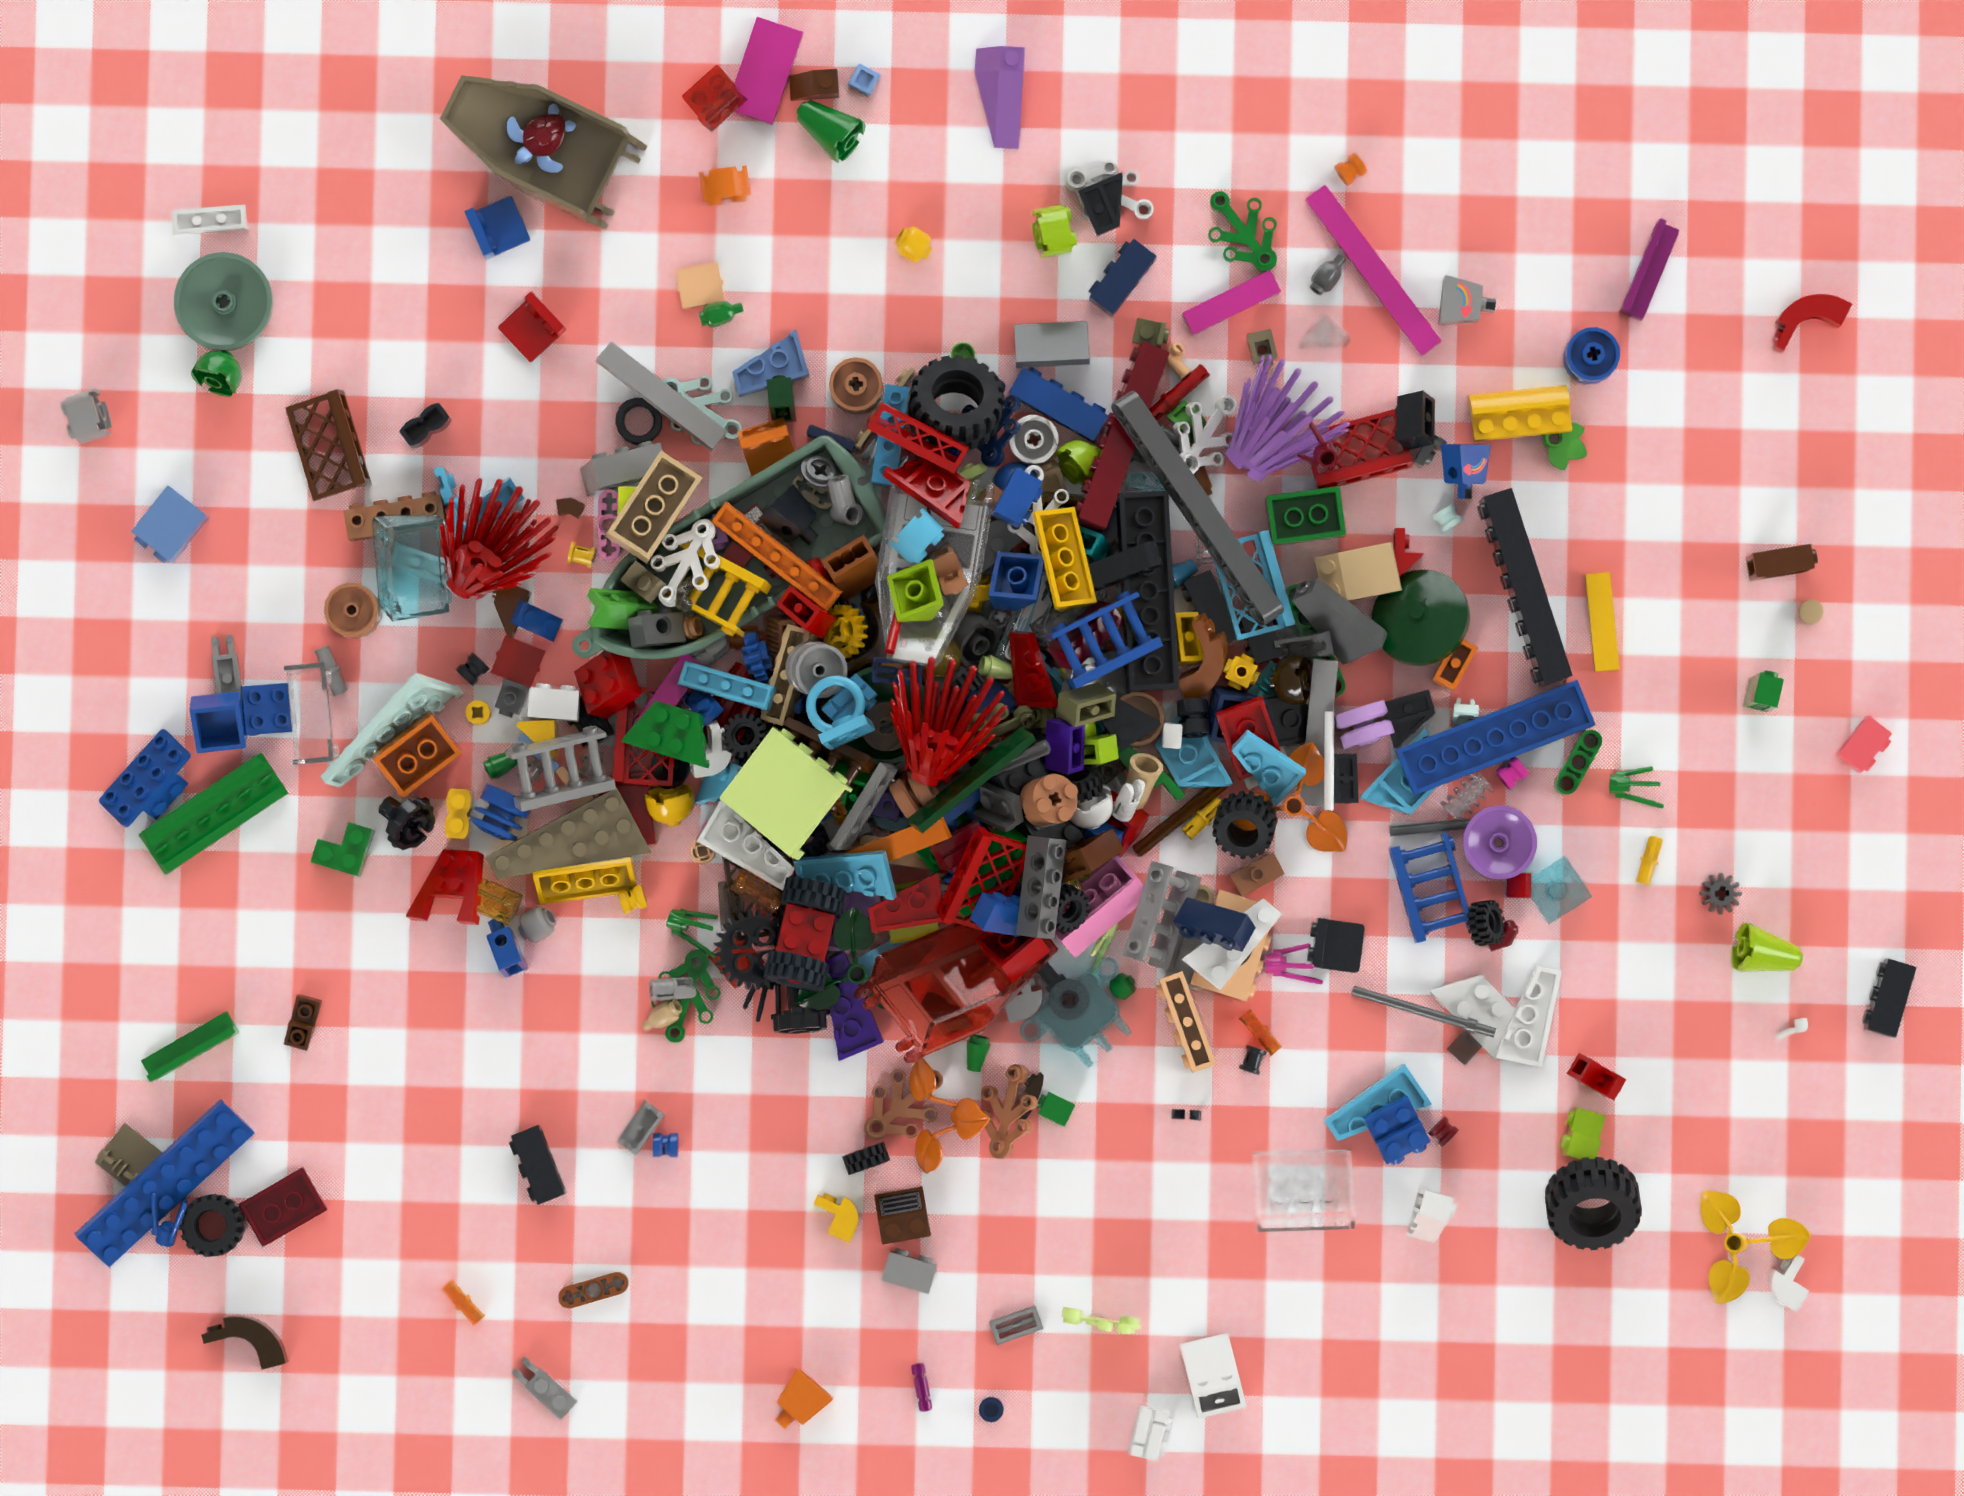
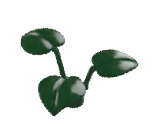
[796,907,912,1010]

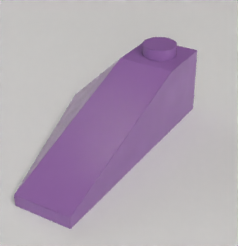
[975,46,1025,149]

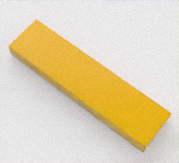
[1585,572,1620,672]

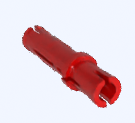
[1149,364,1210,421]

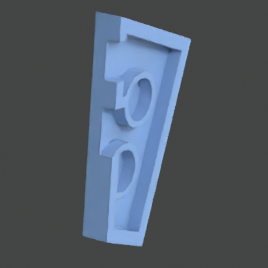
[732,329,810,397]

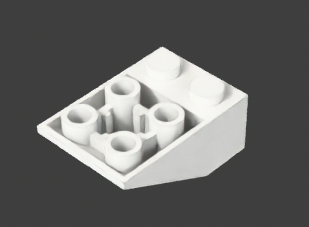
[1180,1333,1247,1419]

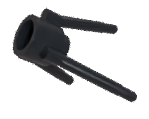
[743,981,781,1022]

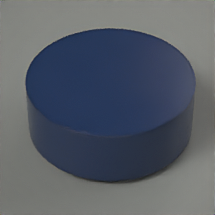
[979,1397,1004,1422]

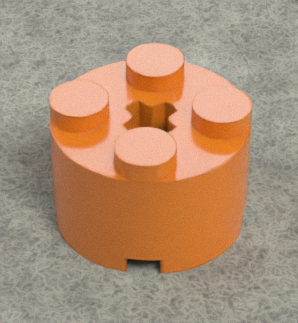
[698,165,751,207]

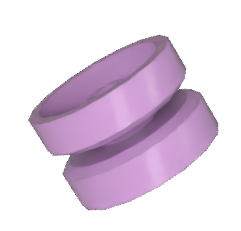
[1334,700,1395,749]

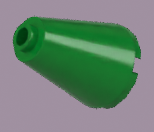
[796,100,866,163]

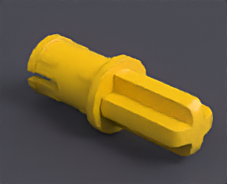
[1181,797,1221,840]
[1635,836,1663,886]

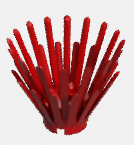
[440,478,555,600]
[890,656,1007,786]

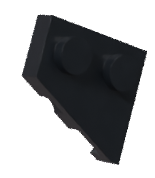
[1384,689,1435,749]

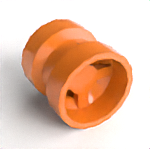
[1334,152,1368,186]

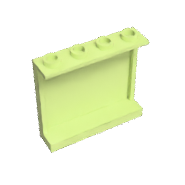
[719,727,853,861]

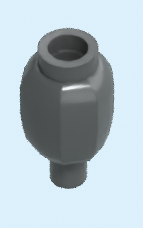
[1310,254,1346,295]

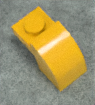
[813,1192,859,1243]

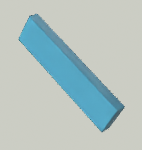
[678,661,777,711]

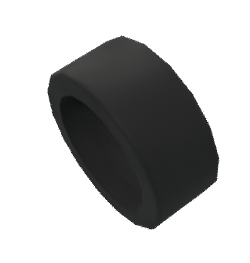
[615,397,663,445]

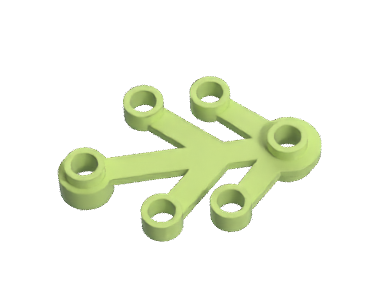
[1061,1307,1141,1334]

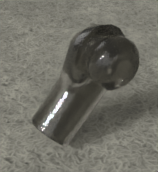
[675,577,695,612]

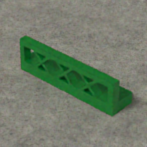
[141,1011,240,1082]

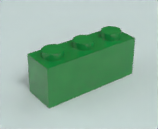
[1743,670,1784,712]

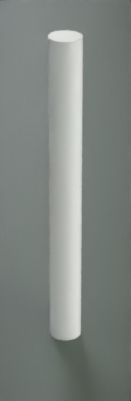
[1324,711,1334,810]

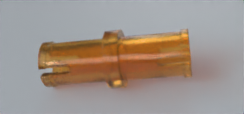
[1239,1009,1283,1056]
[441,1279,485,1326]

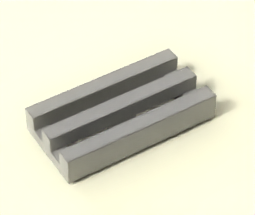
[989,1305,1044,1345]

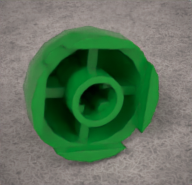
[191,351,242,397]

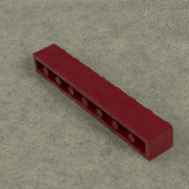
[1075,341,1170,534]

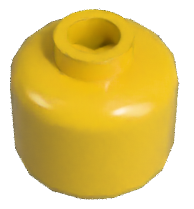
[894,226,932,263]

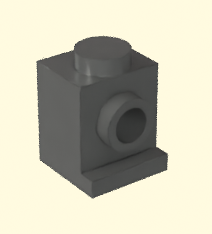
[494,679,529,718]

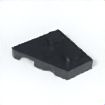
[1078,172,1123,237]
[1101,697,1161,751]

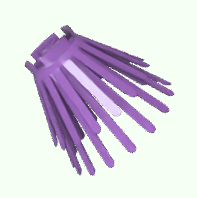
[1225,354,1350,482]

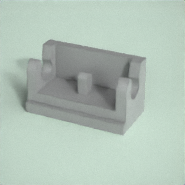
[617,1100,666,1155]

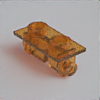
[729,868,782,914]

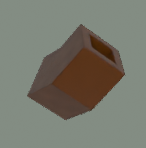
[556,497,586,519]

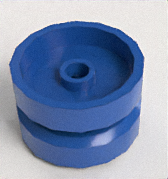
[1563,327,1620,384]

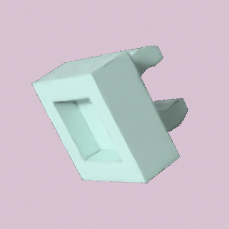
[1451,698,1479,726]

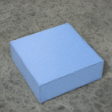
[848,63,881,97]

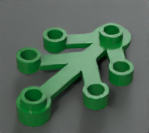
[1208,191,1277,272]
[651,950,721,1043]

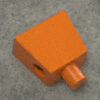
[775,1367,834,1429]

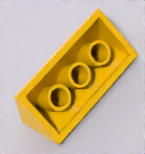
[1032,507,1097,612]
[533,856,636,905]

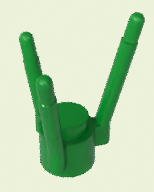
[1609,766,1664,808]
[666,908,718,958]

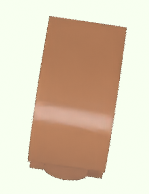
[929,543,969,596]

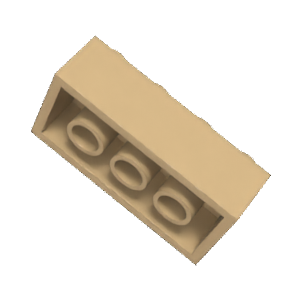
[605,451,703,564]

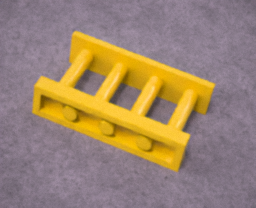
[664,541,772,637]

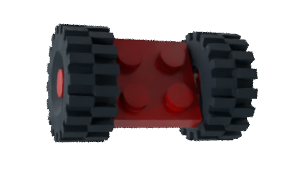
[763,876,846,992]

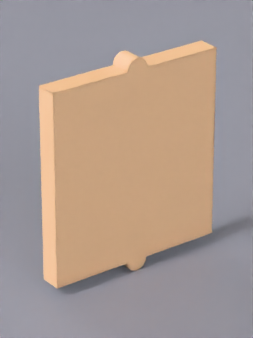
[676,262,725,309]

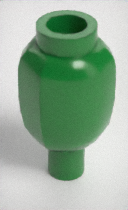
[698,301,744,328]

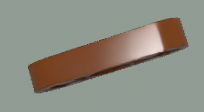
[558,1272,629,1308]

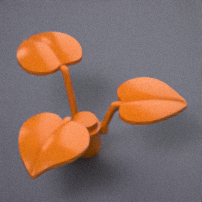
[1233,742,1348,852]
[909,1057,990,1174]

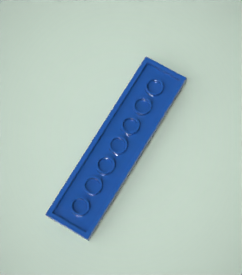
[1395,680,1596,796]
[74,1099,255,1267]

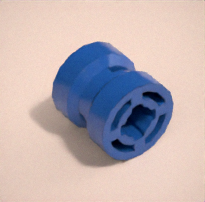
[653,1133,679,1157]

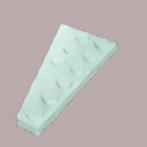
[320,673,464,788]

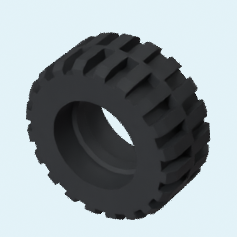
[908,355,1004,452]
[1545,1157,1642,1250]

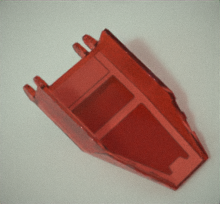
[854,923,1058,1063]

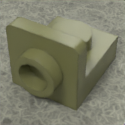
[1132,318,1170,348]

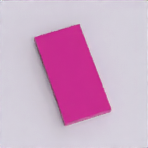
[726,17,803,125]

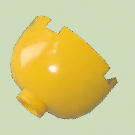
[644,784,695,827]

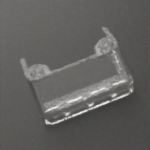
[284,662,339,768]

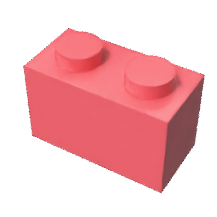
[1835,715,1892,773]

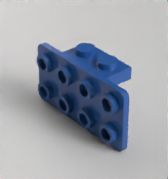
[99,729,191,827]

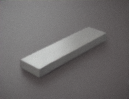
[830,762,898,850]

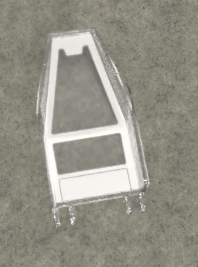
[875,480,994,668]

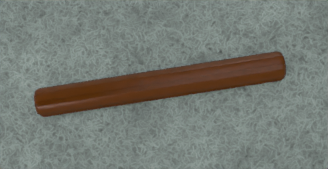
[1132,774,1234,857]

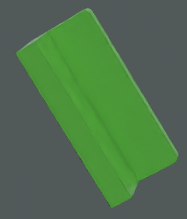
[586,588,658,630]

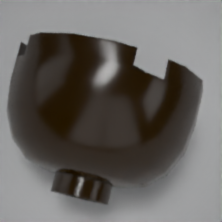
[1270,655,1311,705]

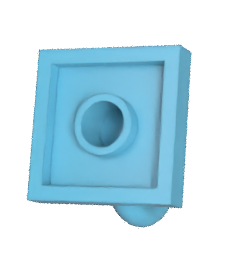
[806,676,876,750]

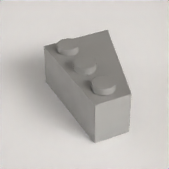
[580,441,663,497]

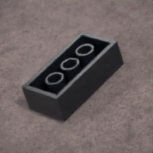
[987,758,1084,850]

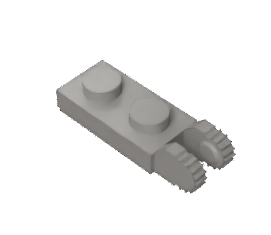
[211,634,242,698]
[511,1357,578,1420]

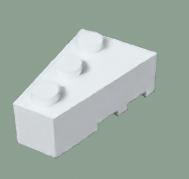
[1406,1188,1457,1243]

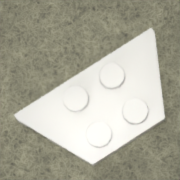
[1430,974,1515,1061]

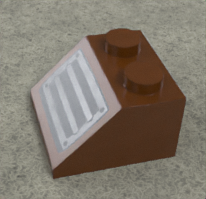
[874,1186,931,1245]

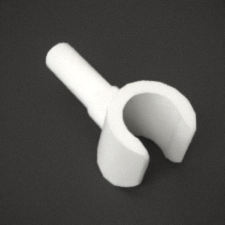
[1775,1018,1808,1040]

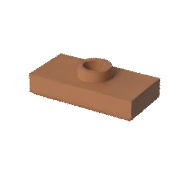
[1230,852,1285,897]

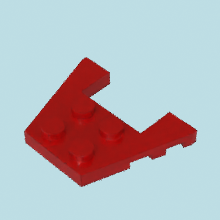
[406,849,484,925]

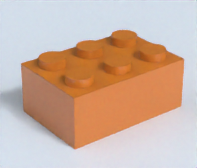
[371,711,462,798]

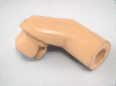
[1167,342,1191,379]

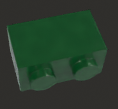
[766,375,797,422]

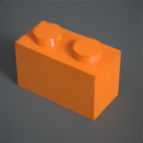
[1431,640,1479,692]

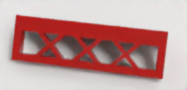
[867,402,969,474]

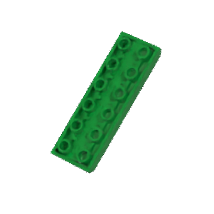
[138,753,289,876]

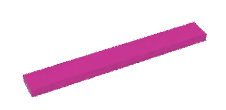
[1305,185,1442,356]

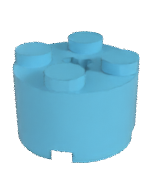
[889,508,944,564]

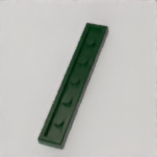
[907,727,1036,833]

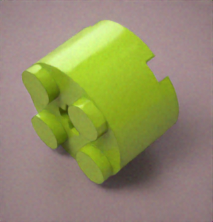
[1031,204,1077,258]

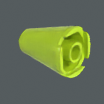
[1731,923,1803,972]

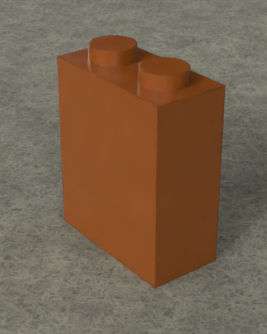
[821,535,886,601]

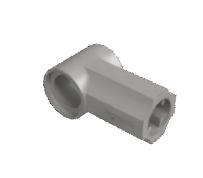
[827,475,863,526]

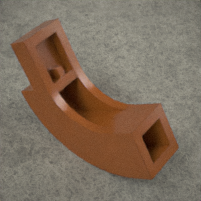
[1178,613,1228,699]

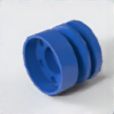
[469,783,531,841]

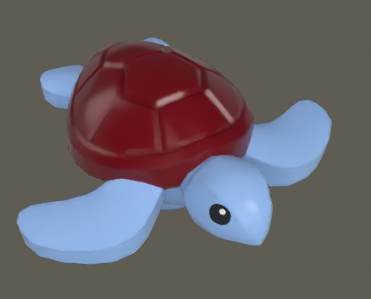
[507,103,576,173]

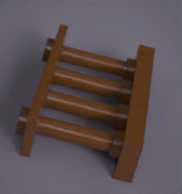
[783,717,875,816]

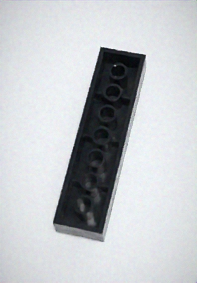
[1477,488,1573,688]
[1116,491,1179,692]

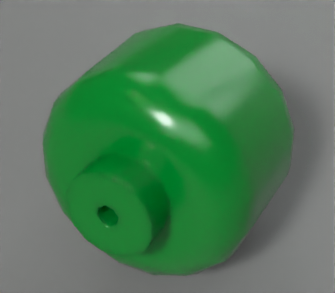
[1109,973,1136,1000]

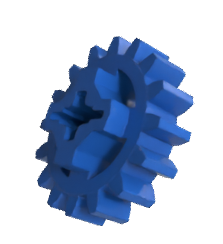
[741,631,773,684]

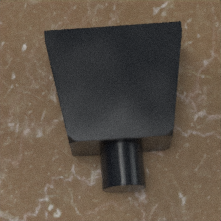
[758,484,819,545]

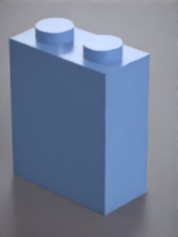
[131,485,210,564]

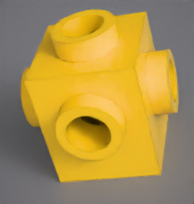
[1223,653,1260,691]

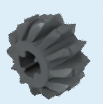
[1699,873,1742,915]

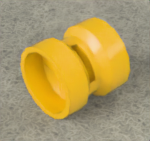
[617,884,648,915]

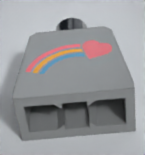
[1438,275,1496,325]

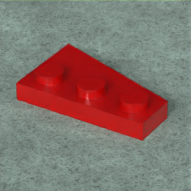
[1009,631,1058,709]
[868,872,943,933]

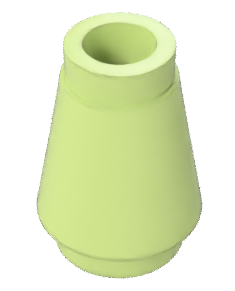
[978,655,1013,680]

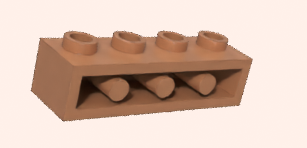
[343,491,447,542]

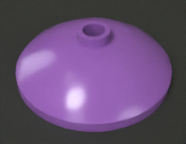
[1463,805,1537,879]

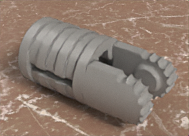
[649,977,697,1001]

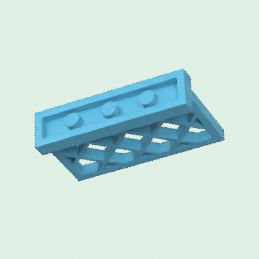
[1213,530,1295,641]

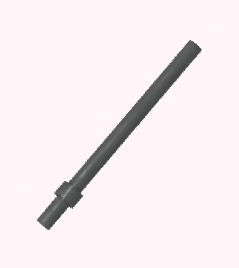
[1351,986,1496,1038]

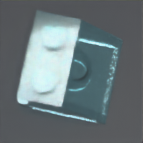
[1531,855,1593,924]

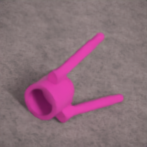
[1266,943,1323,984]

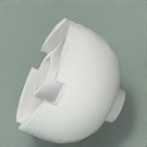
[1070,784,1113,830]

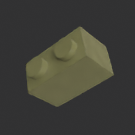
[1057,682,1116,727]

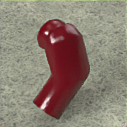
[1488,920,1518,952]

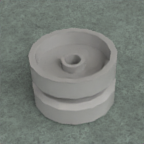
[785,641,847,698]

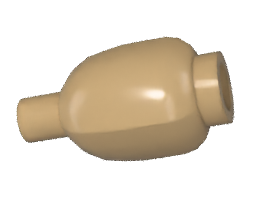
[642,1000,682,1031]

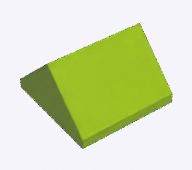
[887,559,944,622]

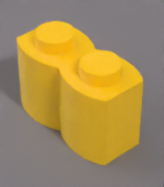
[445,788,474,840]

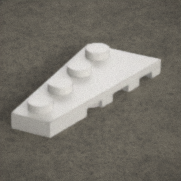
[1181,898,1282,991]

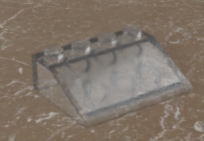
[1252,1149,1356,1232]

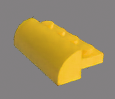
[1467,385,1572,442]

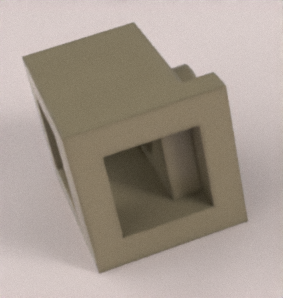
[1246,329,1278,367]

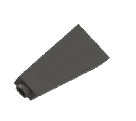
[1292,578,1388,665]

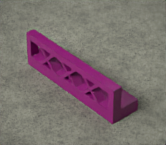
[1619,218,1680,321]

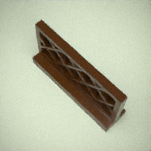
[285,389,372,501]

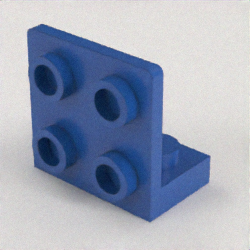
[464,196,530,260]

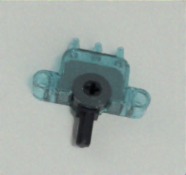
[1020,957,1132,1068]

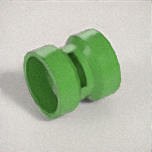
[951,343,975,359]

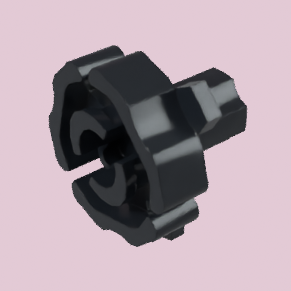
[378,796,436,850]
[771,987,830,1034]

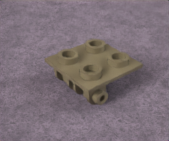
[95,1123,162,1186]

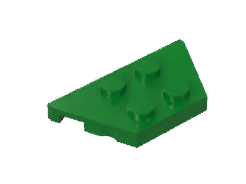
[622,701,709,768]

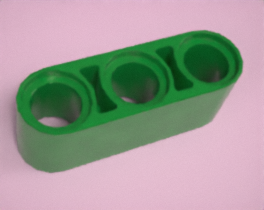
[1554,730,1602,795]

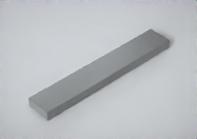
[595,341,727,452]
[1300,658,1339,807]

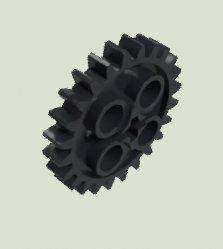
[713,909,781,990]

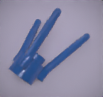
[151,1193,188,1247]

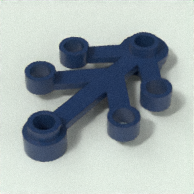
[962,378,1021,467]

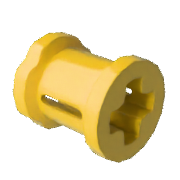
[567,542,596,568]

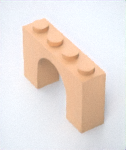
[1189,890,1277,1002]

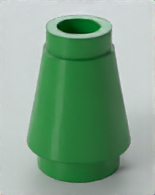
[483,752,517,780]
[966,1034,991,1072]

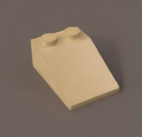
[1314,542,1402,602]

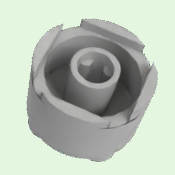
[60,388,112,444]

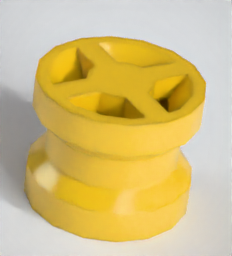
[465,700,492,726]

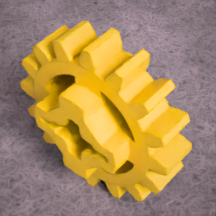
[818,605,868,658]

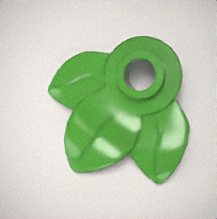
[1542,422,1587,471]

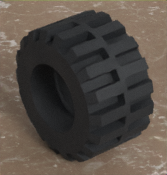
[1212,791,1277,859]
[179,1194,245,1257]

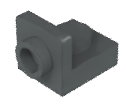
[1413,435,1447,468]

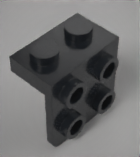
[1307,918,1365,973]

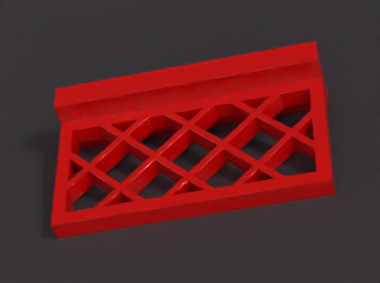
[1310,409,1413,489]
[613,687,679,787]
[937,825,1027,934]

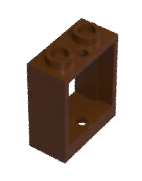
[1745,544,1818,581]
[1061,828,1124,884]

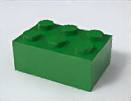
[1265,486,1346,547]

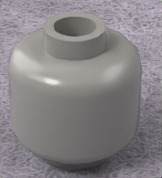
[518,906,556,943]

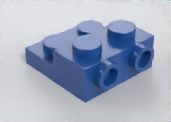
[1363,1095,1430,1165]

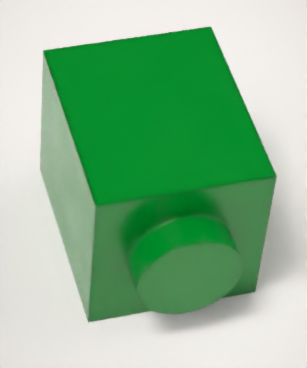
[1036,1091,1075,1127]

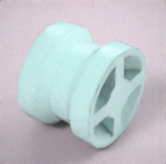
[1433,503,1464,533]

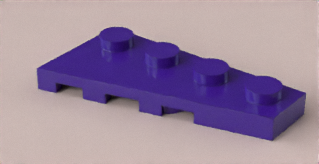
[825,951,884,1061]

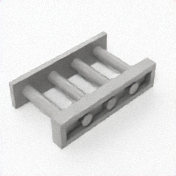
[505,726,616,812]
[1122,861,1202,972]

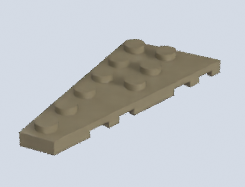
[485,787,651,879]

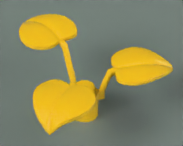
[1700,1190,1811,1304]

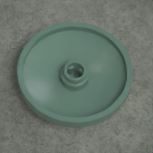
[174,252,273,351]

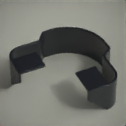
[1171,1109,1202,1121]

